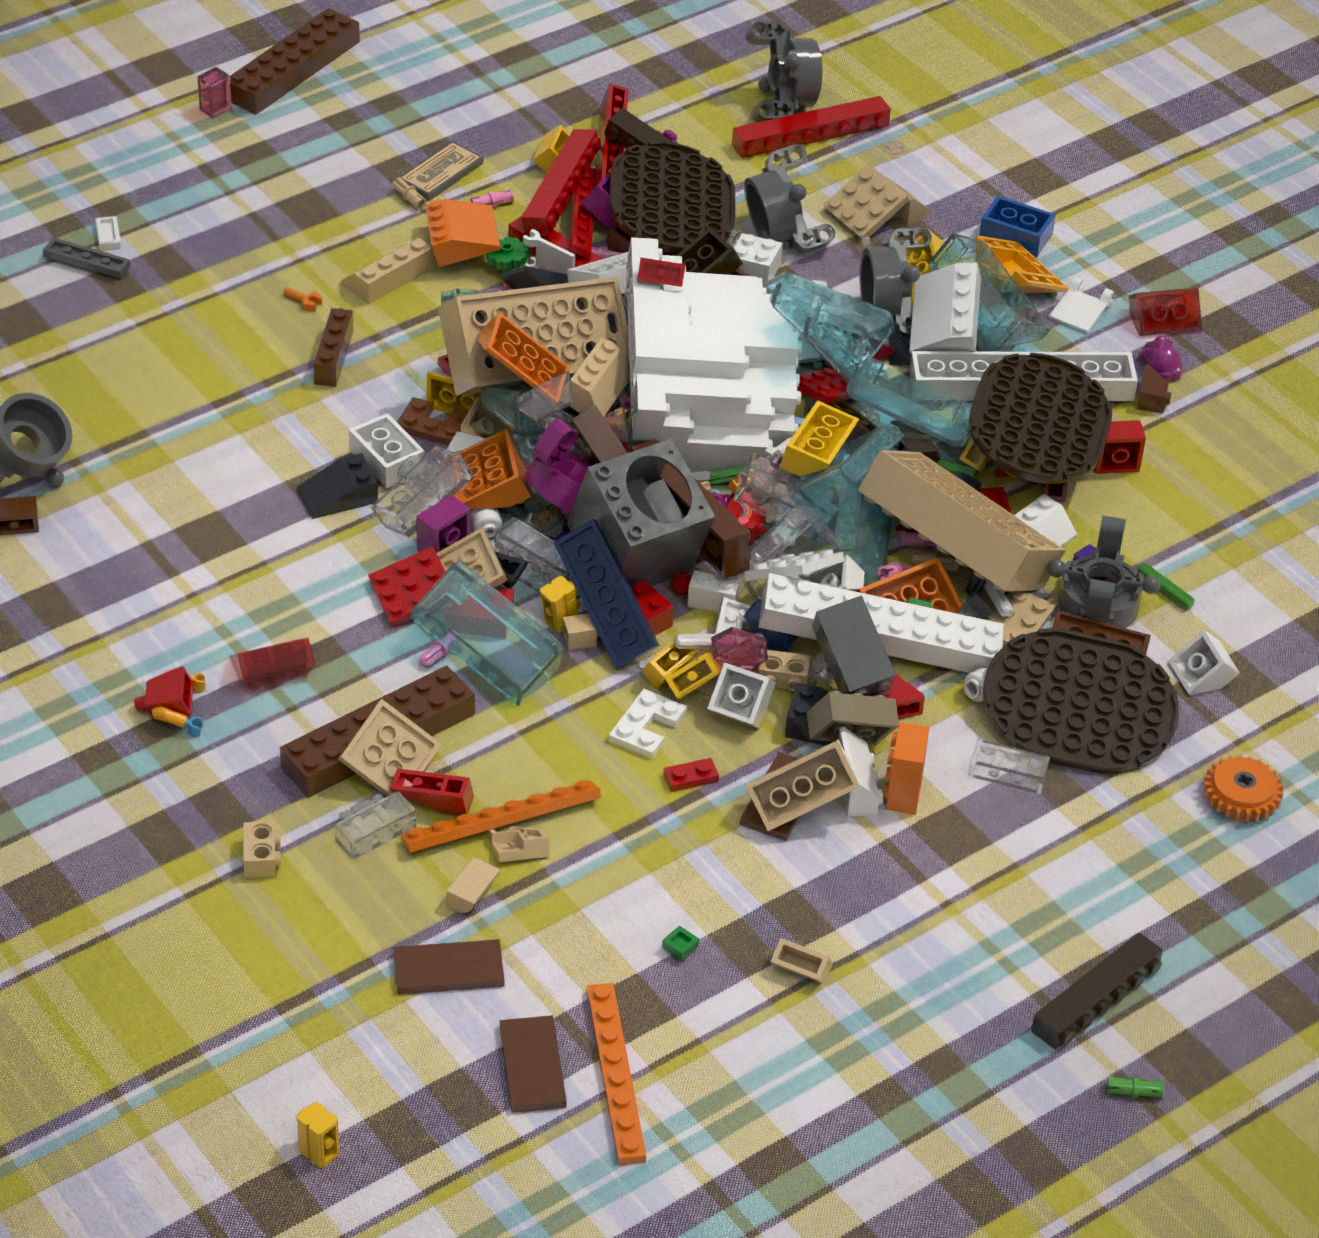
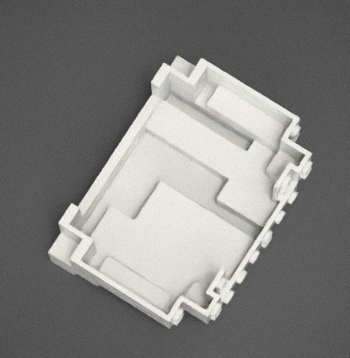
[623,237,802,476]

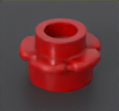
[671,573,692,595]

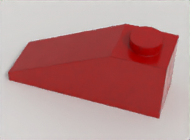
[390,768,474,815]

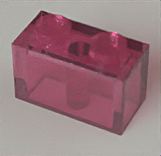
[197,67,232,119]
[711,627,768,670]

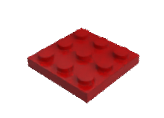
[368,546,458,628]

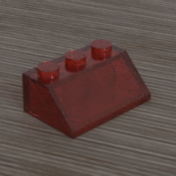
[1129,287,1203,336]
[230,637,315,686]

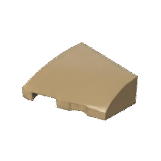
[486,826,549,862]

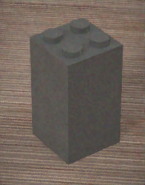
[812,595,896,696]

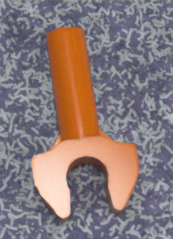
[283,287,322,311]

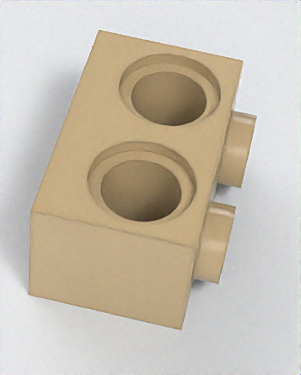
[758,649,811,692]
[243,821,281,878]

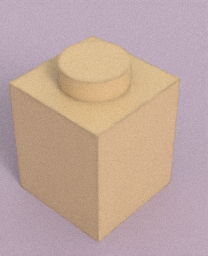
[563,613,600,651]

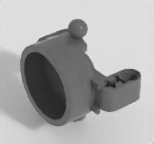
[745,21,823,122]
[744,144,836,253]
[859,228,932,338]
[0,393,72,487]
[1047,515,1161,628]

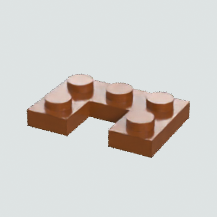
[397,397,468,446]

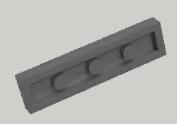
[43,238,130,278]

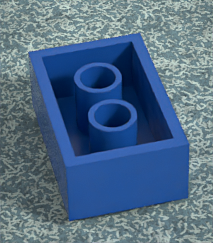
[979,195,1056,257]

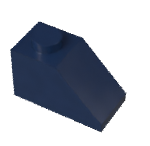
[744,601,799,652]

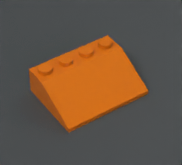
[425,199,501,267]
[478,312,570,406]
[447,428,531,509]
[856,557,963,613]

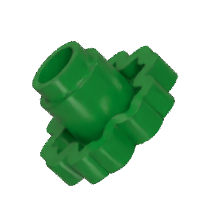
[486,237,530,273]

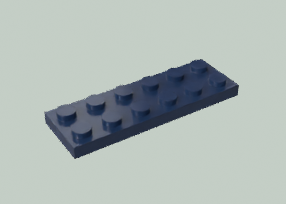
[554,519,660,669]

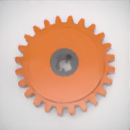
[1203,755,1284,822]

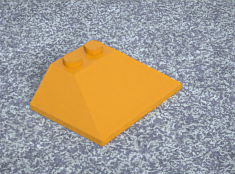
[974,235,1069,294]

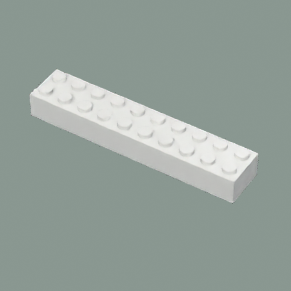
[910,351,1138,402]
[759,573,1004,673]

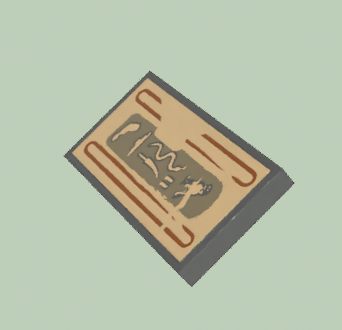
[398,141,484,200]

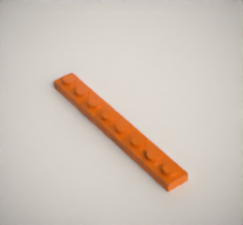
[401,780,601,853]
[587,983,646,1165]

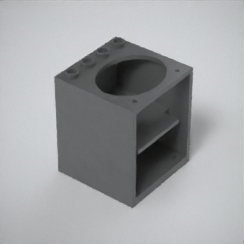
[567,438,715,586]

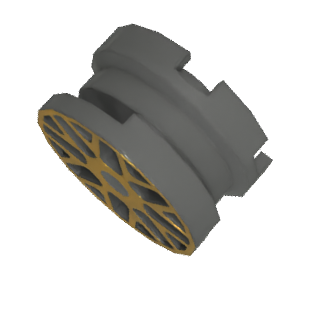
[530,503,567,539]

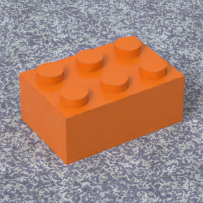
[883,722,930,815]

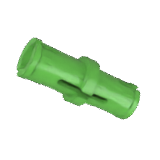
[1107,1076,1164,1098]

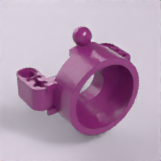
[523,419,592,514]

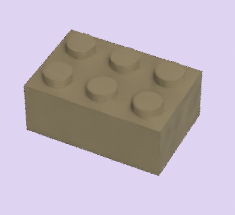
[807,691,899,745]

